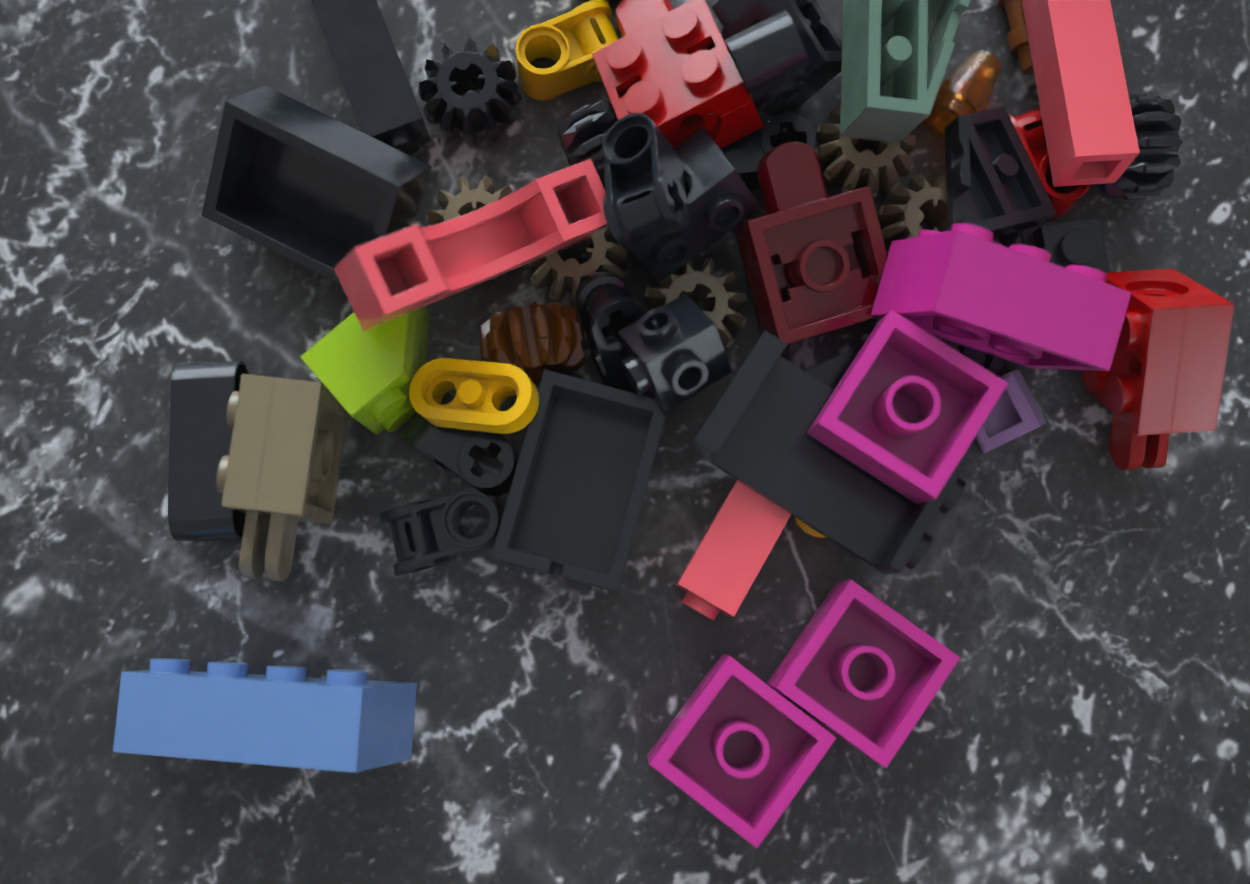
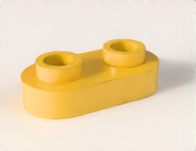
[409,358,539,434]

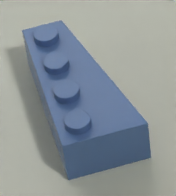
[113,658,417,773]

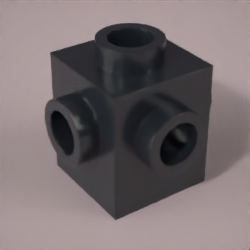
[618,294,732,412]

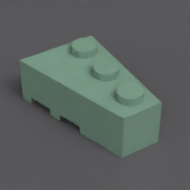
[840,0,970,143]

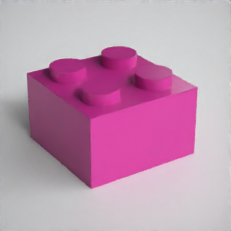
[807,310,1009,504]
[766,579,960,768]
[647,653,837,848]

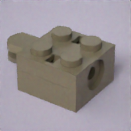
[217,374,348,582]

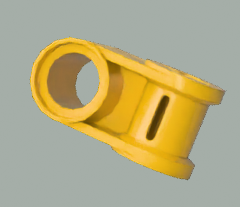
[515,0,619,101]

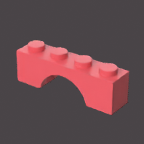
[334,159,608,331]

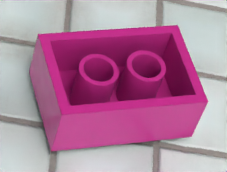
[871,223,1132,371]

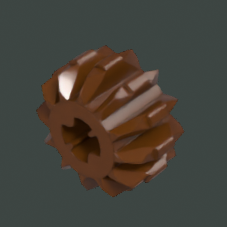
[479,302,586,384]

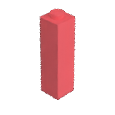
[1022,0,1140,187]
[675,479,791,621]

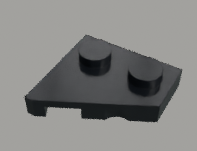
[945,106,1057,238]

